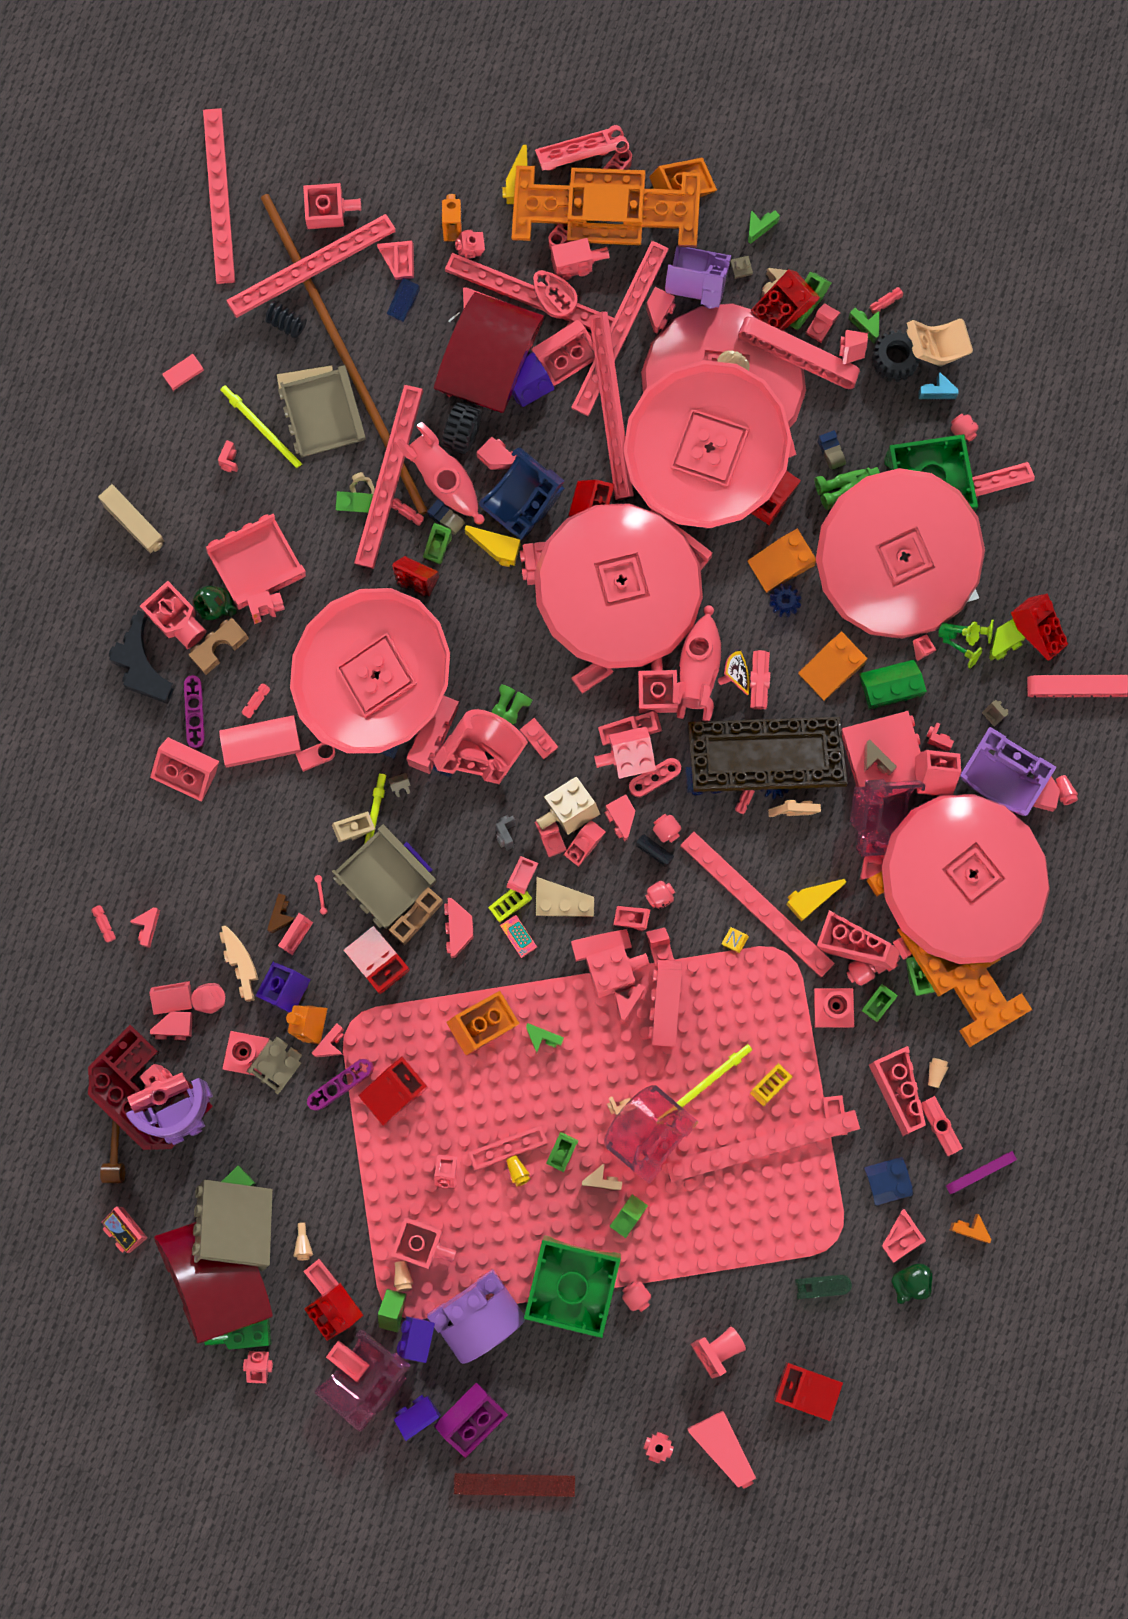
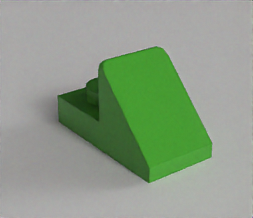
[748,210,780,244]
[848,308,879,344]
[336,491,374,513]
[423,523,452,564]
[526,1023,564,1053]
[546,1132,578,1172]
[610,1194,648,1238]

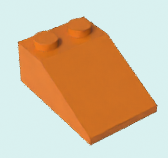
[649,158,717,197]
[747,528,816,593]
[798,631,868,701]
[446,991,520,1055]

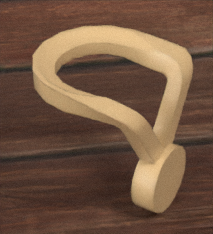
[349,472,375,494]

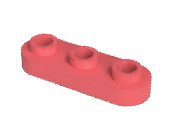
[629,758,681,797]

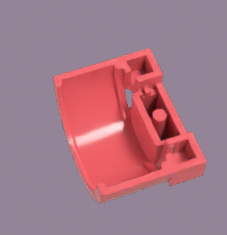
[433,709,528,784]

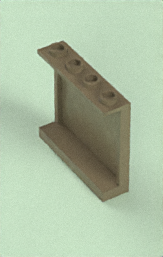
[278,365,366,458]
[332,824,437,929]
[192,1180,273,1271]

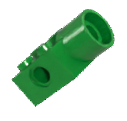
[204,1319,271,1350]

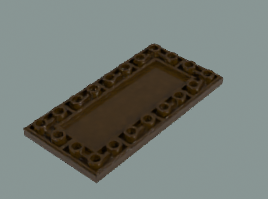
[688,717,847,792]

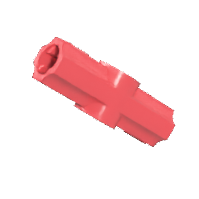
[750,650,770,710]
[127,1073,189,1113]
[921,1096,963,1157]

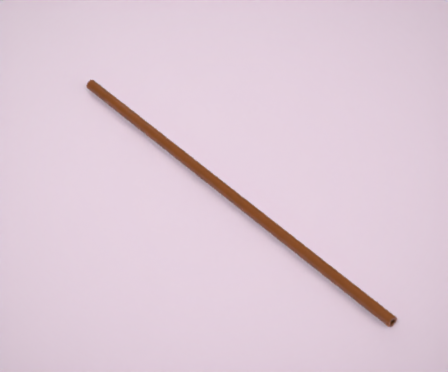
[261,194,428,515]

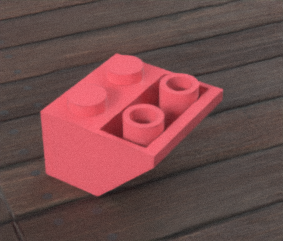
[915,750,961,796]

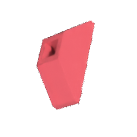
[444,898,474,958]

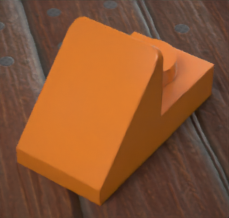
[950,1214,991,1243]

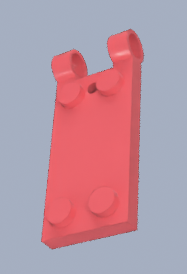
[535,125,629,171]

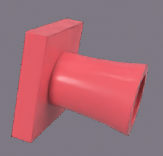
[814,988,854,1028]
[223,1031,269,1076]
[690,1327,746,1378]

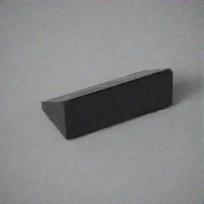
[636,834,674,867]

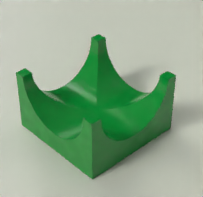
[884,434,978,512]
[524,1235,621,1338]

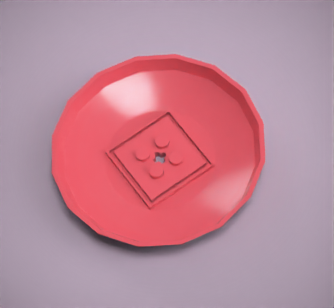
[641,303,806,453]
[623,360,792,528]
[816,468,985,639]
[534,504,703,668]
[290,588,450,753]
[882,794,1050,964]

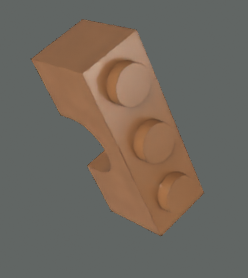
[189,618,249,675]
[389,887,443,946]

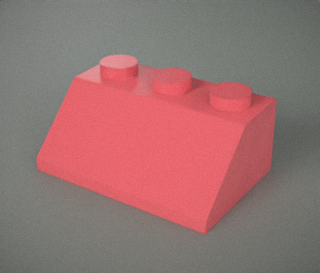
[531,320,595,386]
[150,737,219,802]

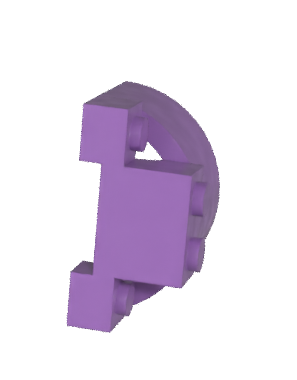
[665,245,731,309]
[960,727,1056,816]
[126,1078,213,1145]
[427,1269,525,1364]

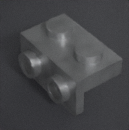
[496,815,515,850]

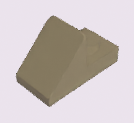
[864,740,897,775]

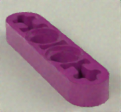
[184,675,205,749]
[307,1059,374,1110]
[945,1151,1017,1194]

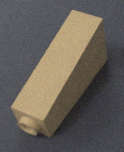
[98,484,164,554]

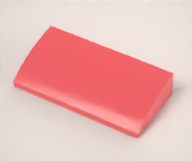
[219,715,301,768]

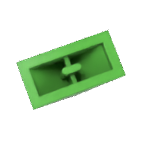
[906,957,935,996]
[862,984,898,1022]
[378,1289,406,1332]

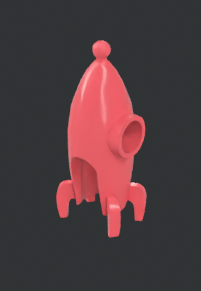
[396,422,485,525]
[673,605,721,721]

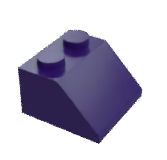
[512,352,555,407]
[255,962,310,1013]
[397,1316,435,1363]
[394,1395,441,1441]

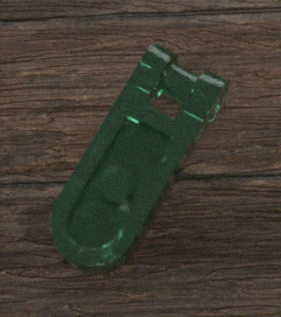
[795,1275,852,1299]

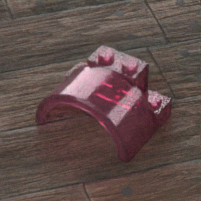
[850,779,925,857]
[604,1085,699,1184]
[315,1330,411,1431]

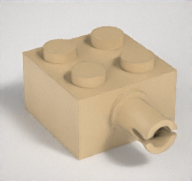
[536,777,600,834]

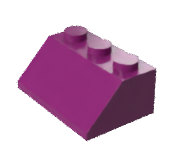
[434,1382,508,1458]

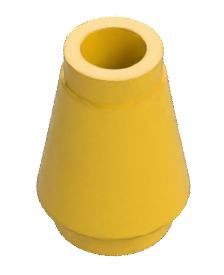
[506,1156,530,1187]

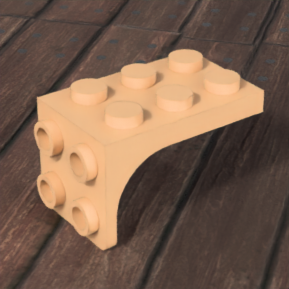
[907,318,973,367]

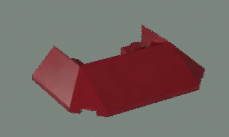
[88,1025,213,1150]

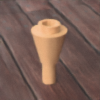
[293,1223,313,1261]

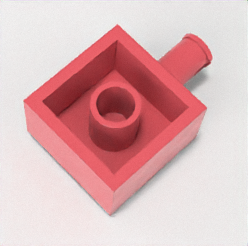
[303,183,361,229]
[551,238,610,281]
[638,657,678,713]
[594,727,656,779]
[586,945,650,998]
[391,1218,457,1269]

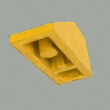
[502,145,527,204]
[465,525,521,567]
[786,879,846,922]

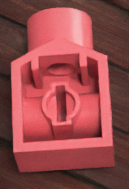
[140,581,206,649]

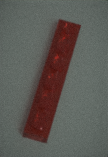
[454,1473,575,1497]

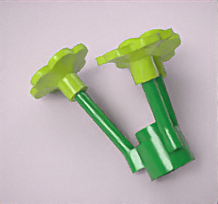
[938,620,994,669]

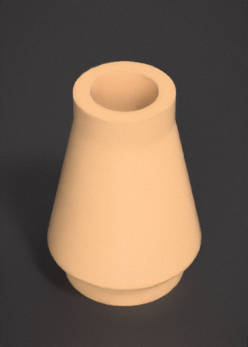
[928,1058,949,1088]
[394,1261,414,1292]

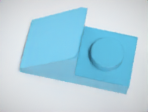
[919,373,958,399]

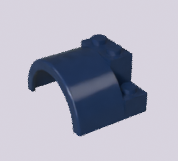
[479,448,565,540]

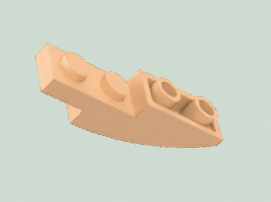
[220,926,258,1002]

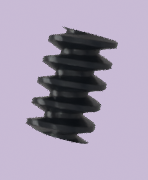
[265,300,307,338]

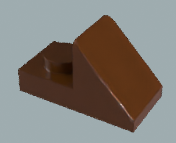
[267,893,295,934]

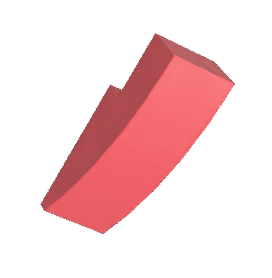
[598,711,662,746]
[571,929,632,962]

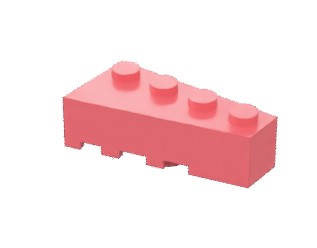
[406,695,459,774]
[817,910,900,969]
[648,960,682,1047]
[869,1046,926,1136]

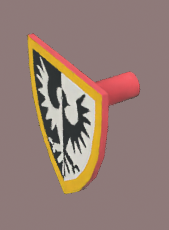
[718,651,749,695]

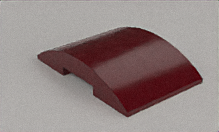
[434,292,544,414]
[154,1222,273,1344]

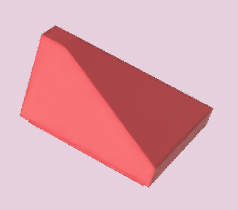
[913,634,936,661]

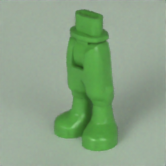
[814,467,880,510]
[491,684,533,725]

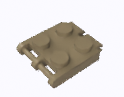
[246,1037,302,1095]

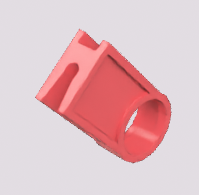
[296,742,336,772]

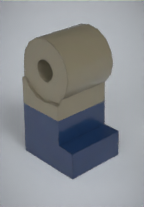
[817,430,846,470]
[428,499,465,535]

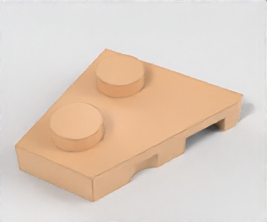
[768,800,821,817]

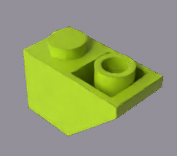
[989,619,1025,661]

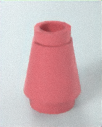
[1056,775,1078,805]

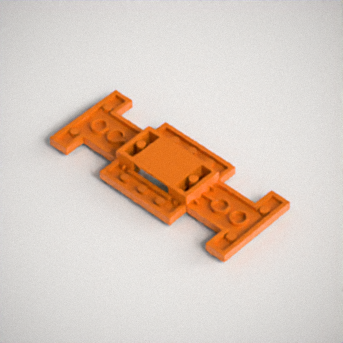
[512,165,701,248]
[867,871,1032,1047]

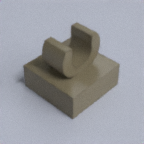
[730,256,753,279]
[982,700,1008,727]
[388,773,411,797]

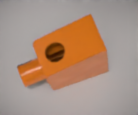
[442,194,462,241]
[286,1005,328,1044]

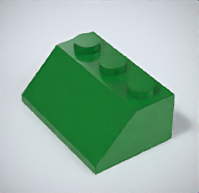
[859,660,927,710]

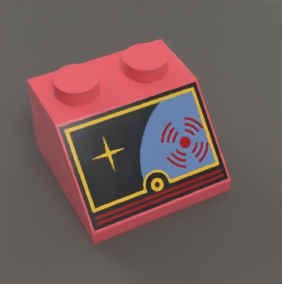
[102,1206,148,1253]

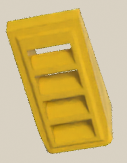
[750,1063,792,1106]

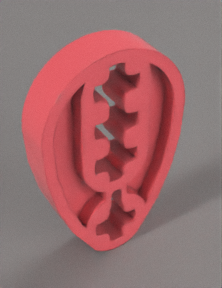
[533,270,577,319]

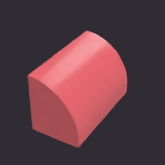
[149,981,193,1015]

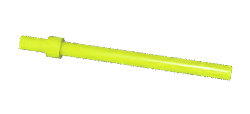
[220,385,302,468]
[364,774,386,844]
[657,1044,752,1124]

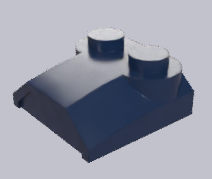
[864,1157,913,1206]

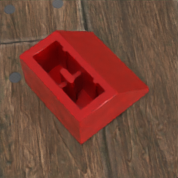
[568,480,614,517]
[304,1283,363,1341]

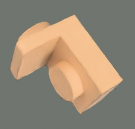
[607,1097,638,1117]

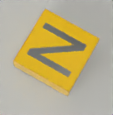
[722,927,749,953]

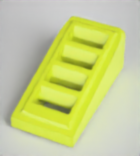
[488,889,532,923]

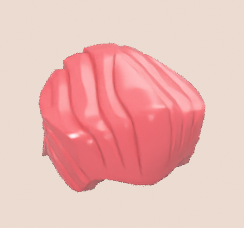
[191,983,225,1014]

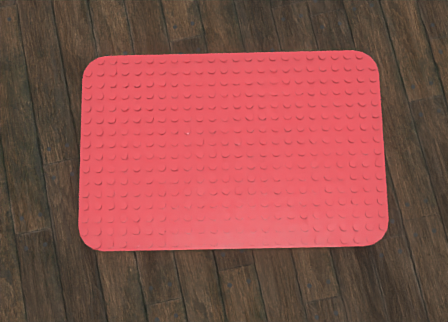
[343,946,844,1319]

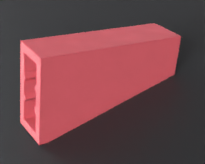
[687,1411,756,1489]

